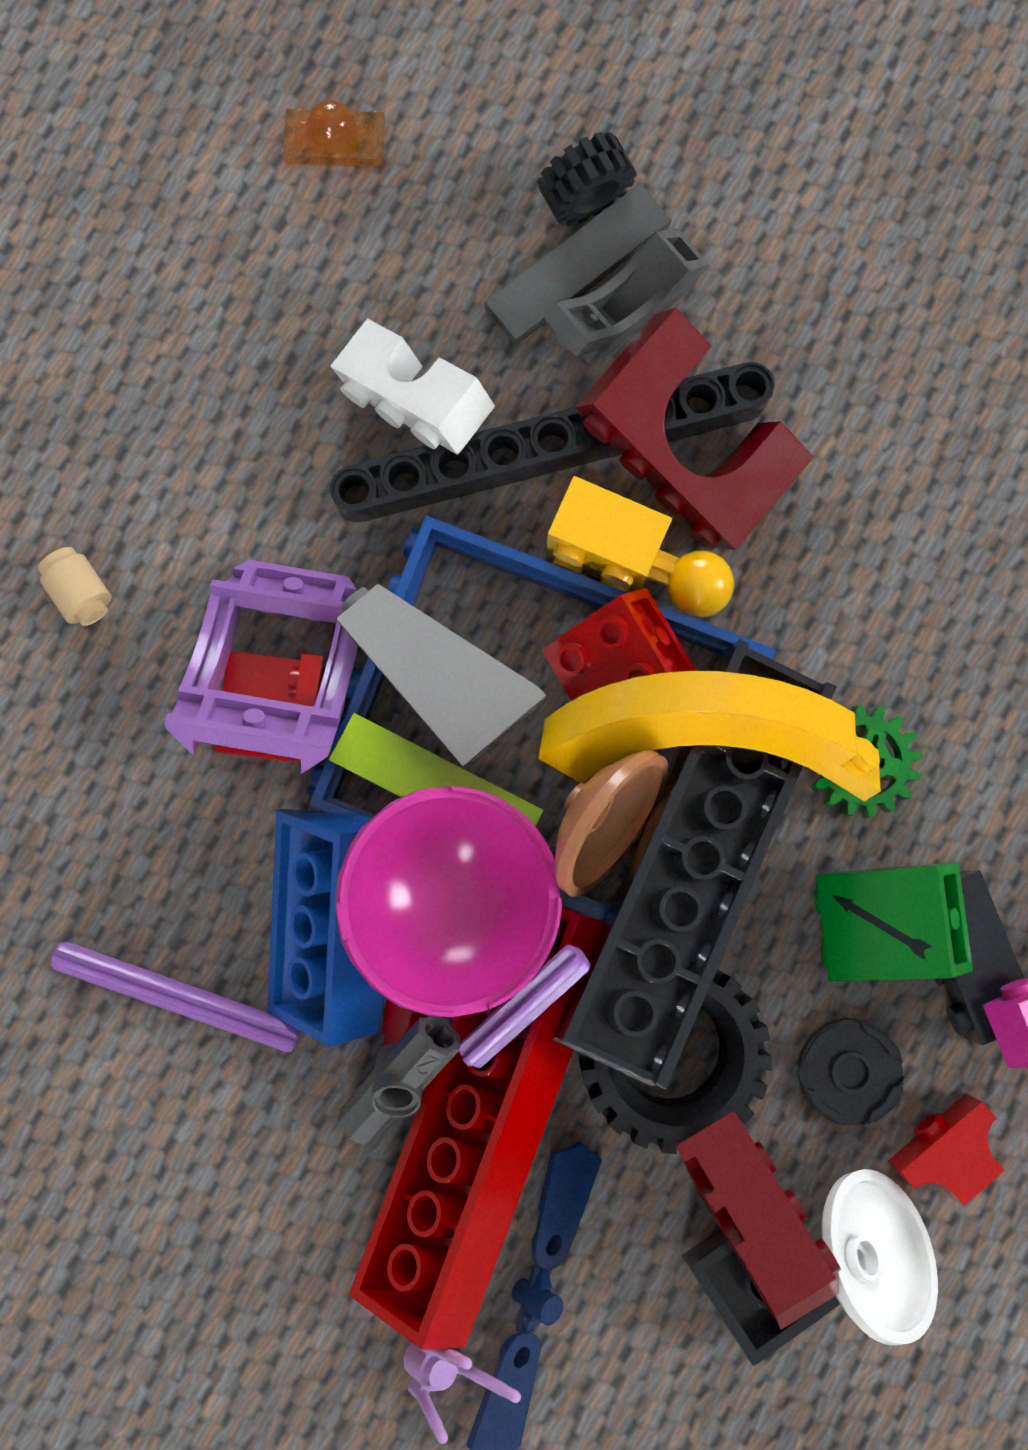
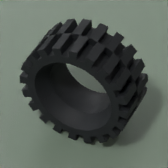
[577,968,772,1154]

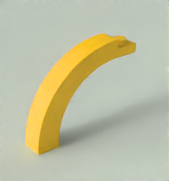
[538,671,881,802]

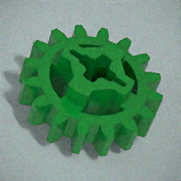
[805,704,923,818]

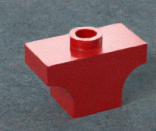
[887,1093,1005,1206]

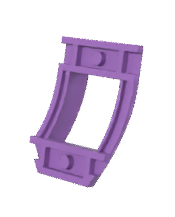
[165,560,359,774]

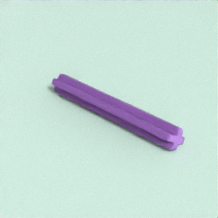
[50,942,301,1052]

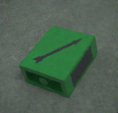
[814,862,973,982]

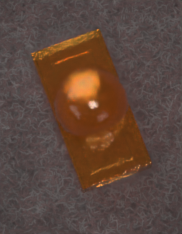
[283,99,386,168]

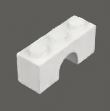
[330,319,495,455]

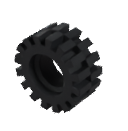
[537,132,637,226]

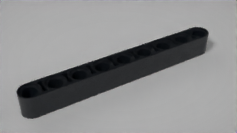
[330,362,775,523]

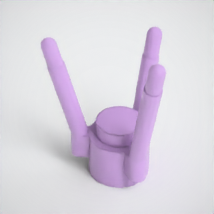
[403,1342,521,1444]

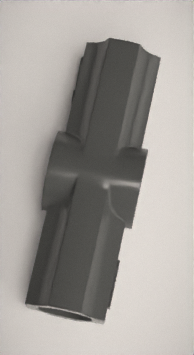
[338,1016,461,1146]

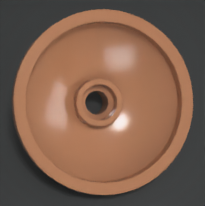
[554,750,668,897]

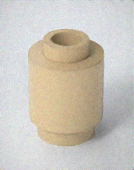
[38,547,112,626]

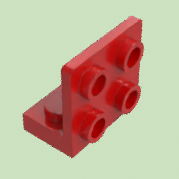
[543,587,697,701]
[214,651,327,766]

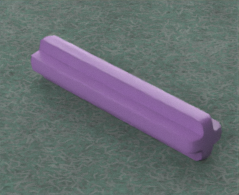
[459,944,590,1068]

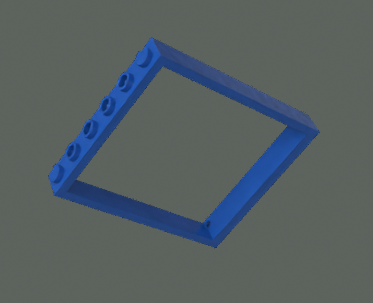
[306,515,776,922]

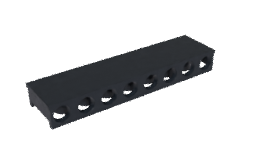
[553,639,837,1089]

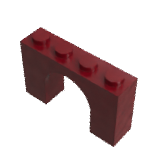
[575,307,814,550]

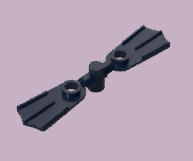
[466,1141,602,1450]

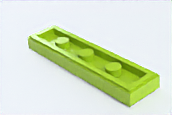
[329,713,544,827]

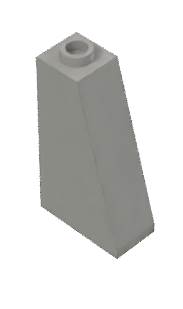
[336,584,546,770]

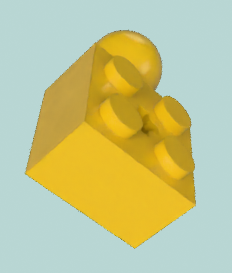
[546,476,734,618]

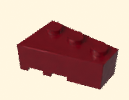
[676,1111,841,1330]

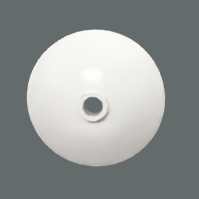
[820,1169,938,1345]

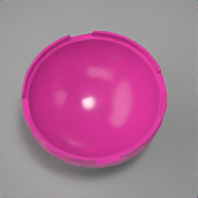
[335,786,562,1017]

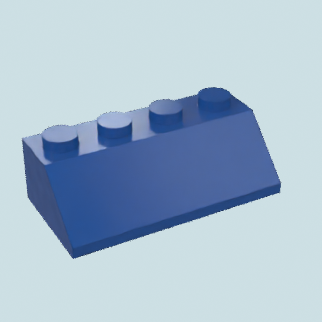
[267,809,384,1047]

